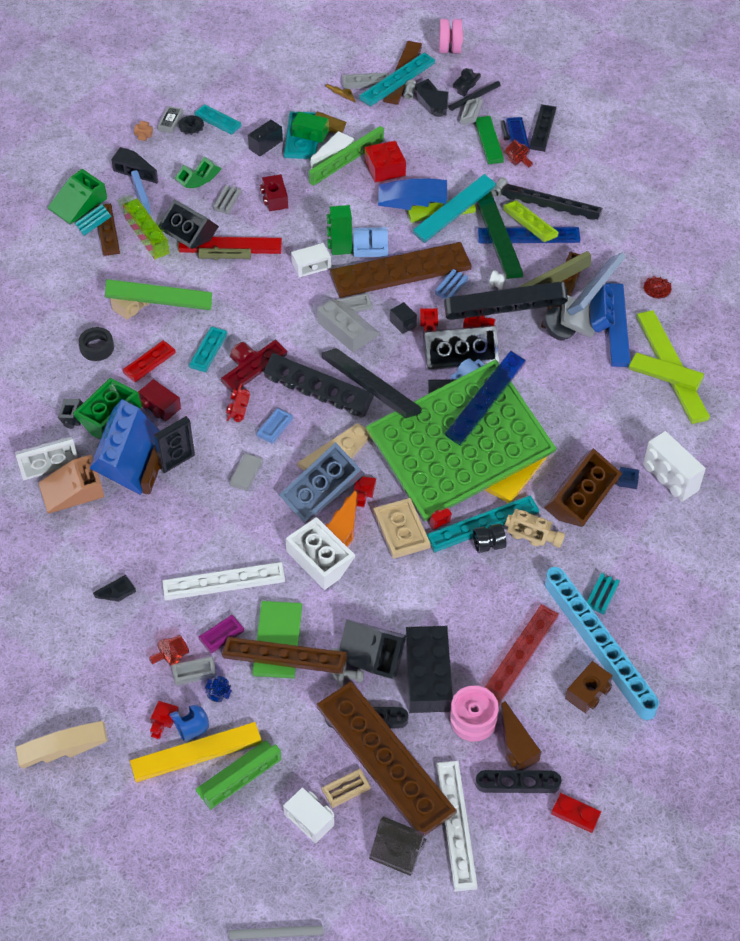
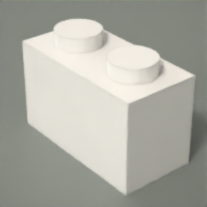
[291,243,331,277]
[283,788,334,844]

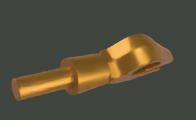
[326,83,356,103]

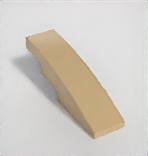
[16,721,108,768]

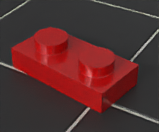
[551,793,602,833]

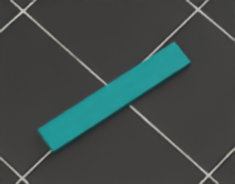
[359,52,435,107]
[413,174,496,243]
[426,495,539,553]

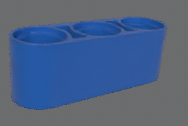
[590,284,615,333]

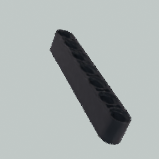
[443,282,568,320]

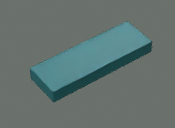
[194,104,242,135]
[189,326,228,373]

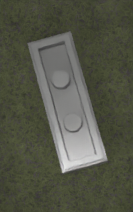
[342,72,389,89]

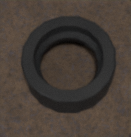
[78,327,114,361]

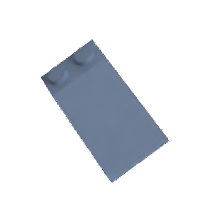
[279,442,365,523]

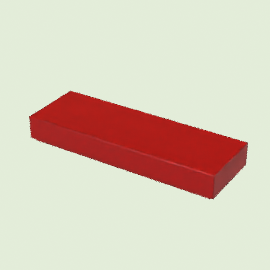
[122,340,176,382]

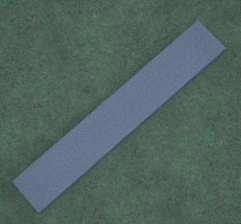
[567,252,625,315]

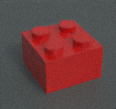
[365,140,406,183]

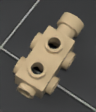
[505,509,565,548]

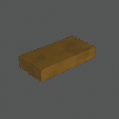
[315,111,347,134]

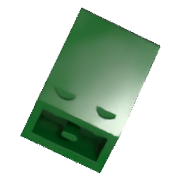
[47,169,107,225]

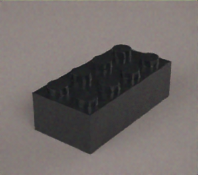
[405,626,453,713]

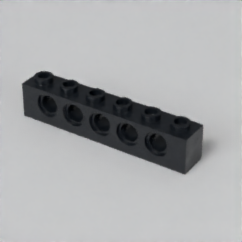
[264,353,374,417]

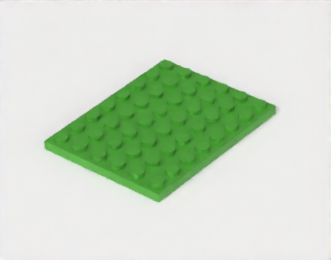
[366,359,557,522]

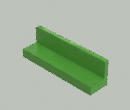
[196,740,282,810]

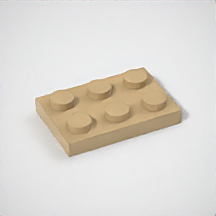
[374,498,430,559]

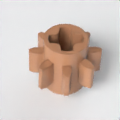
[134,121,153,141]

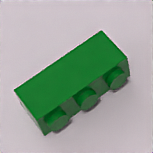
[326,205,352,255]

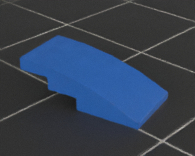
[378,178,447,210]

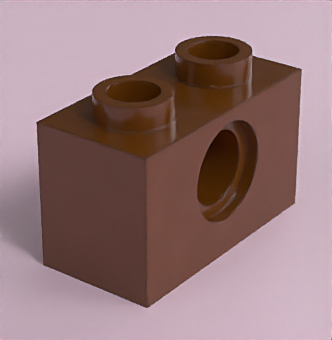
[565,661,613,714]

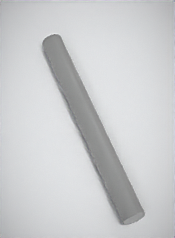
[229,925,323,940]

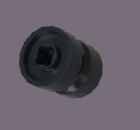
[473,523,507,553]

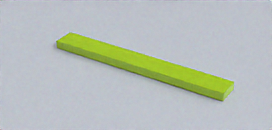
[636,310,710,424]

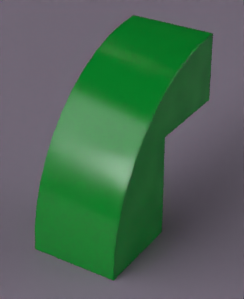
[175,157,222,188]

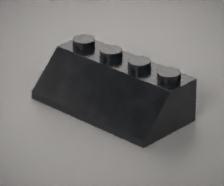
[422,325,499,369]

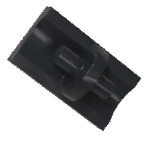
[453,68,481,96]

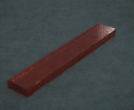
[484,604,559,706]

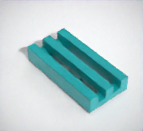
[75,204,112,236]
[587,573,620,615]

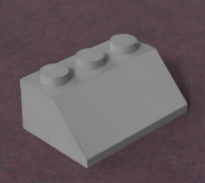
[317,300,380,352]

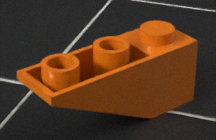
[325,491,357,547]

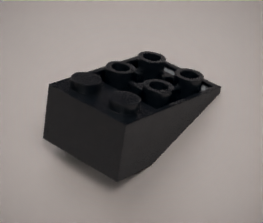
[339,619,407,679]

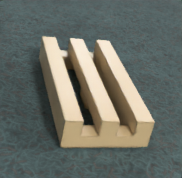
[321,769,371,808]

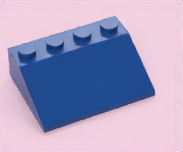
[90,399,160,495]

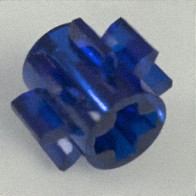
[205,676,232,703]

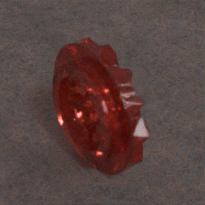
[644,276,672,299]

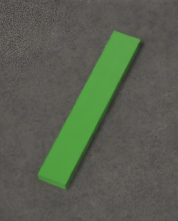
[309,126,384,186]
[104,279,212,310]

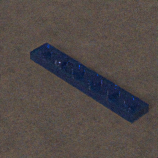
[445,350,526,446]

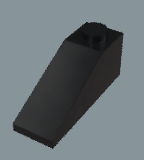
[111,147,158,184]

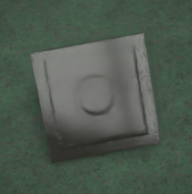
[369,816,427,876]

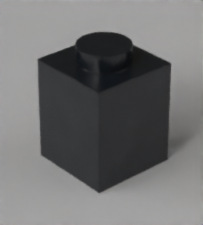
[390,302,417,334]

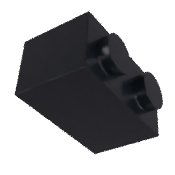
[248,119,283,156]

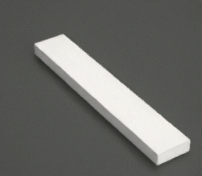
[162,562,285,601]
[436,761,478,892]

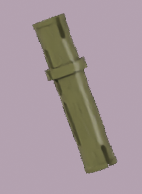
[199,247,251,261]

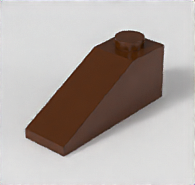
[500,701,541,770]

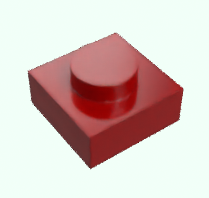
[429,508,452,530]

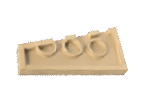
[297,423,371,471]

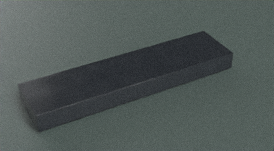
[529,104,557,152]

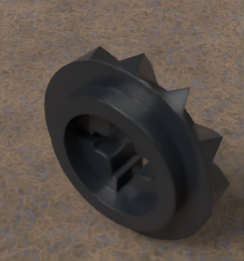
[179,115,204,135]

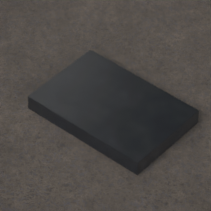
[154,416,195,473]

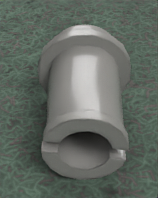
[403,80,416,100]
[491,177,508,197]

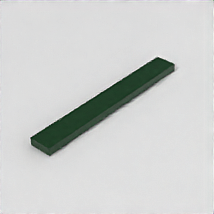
[476,191,523,279]

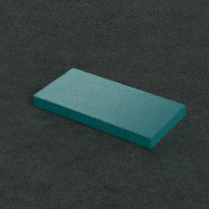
[284,111,318,159]

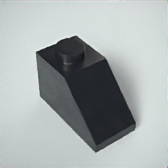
[417,88,449,117]

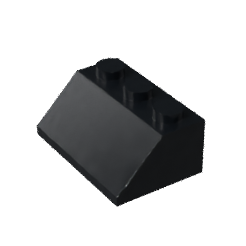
[157,199,219,249]

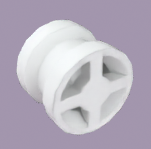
[489,270,507,290]

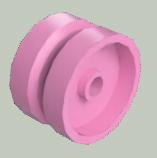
[439,19,463,54]
[450,686,499,742]

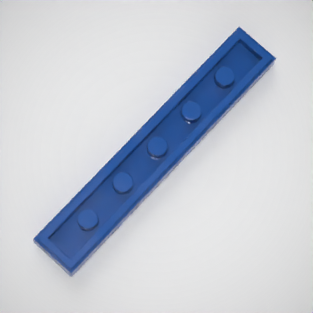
[606,283,630,367]

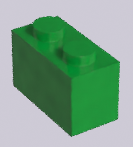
[292,112,329,143]

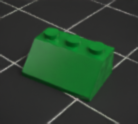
[73,378,142,440]

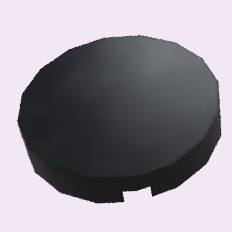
[543,307,576,341]

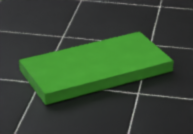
[253,601,303,679]

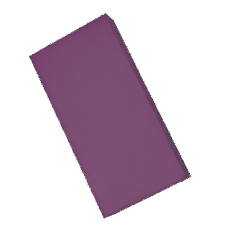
[199,614,244,654]

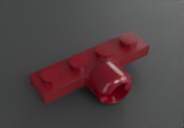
[221,339,288,392]

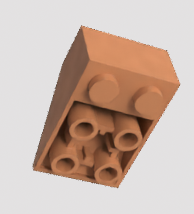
[38,455,104,514]

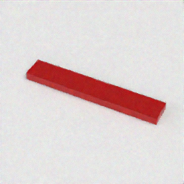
[179,237,282,254]

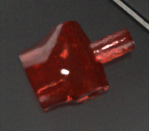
[504,140,533,168]
[149,635,189,666]

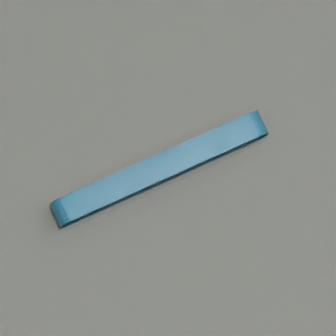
[545,567,659,720]

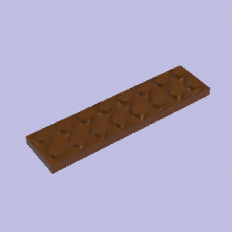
[330,242,472,298]
[316,681,457,839]

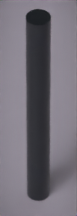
[448,81,501,111]

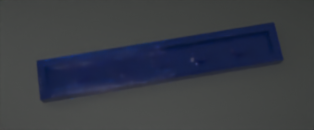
[478,227,581,244]

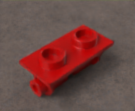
[226,383,251,422]

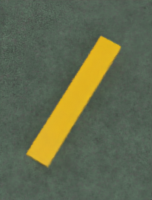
[130,722,262,783]

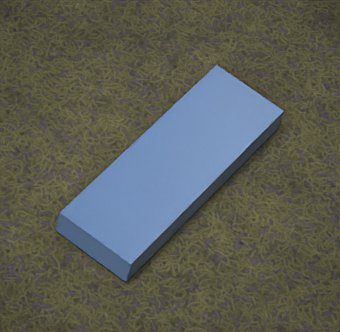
[131,170,151,216]

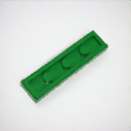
[475,116,504,164]

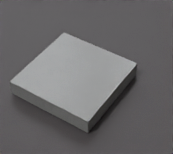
[561,295,594,338]

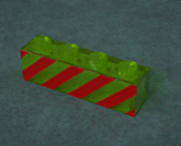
[122,198,170,260]

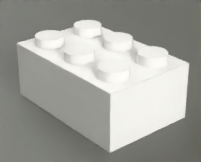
[643,431,706,502]

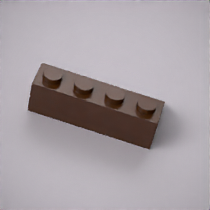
[544,448,622,527]

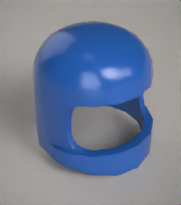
[169,705,209,742]

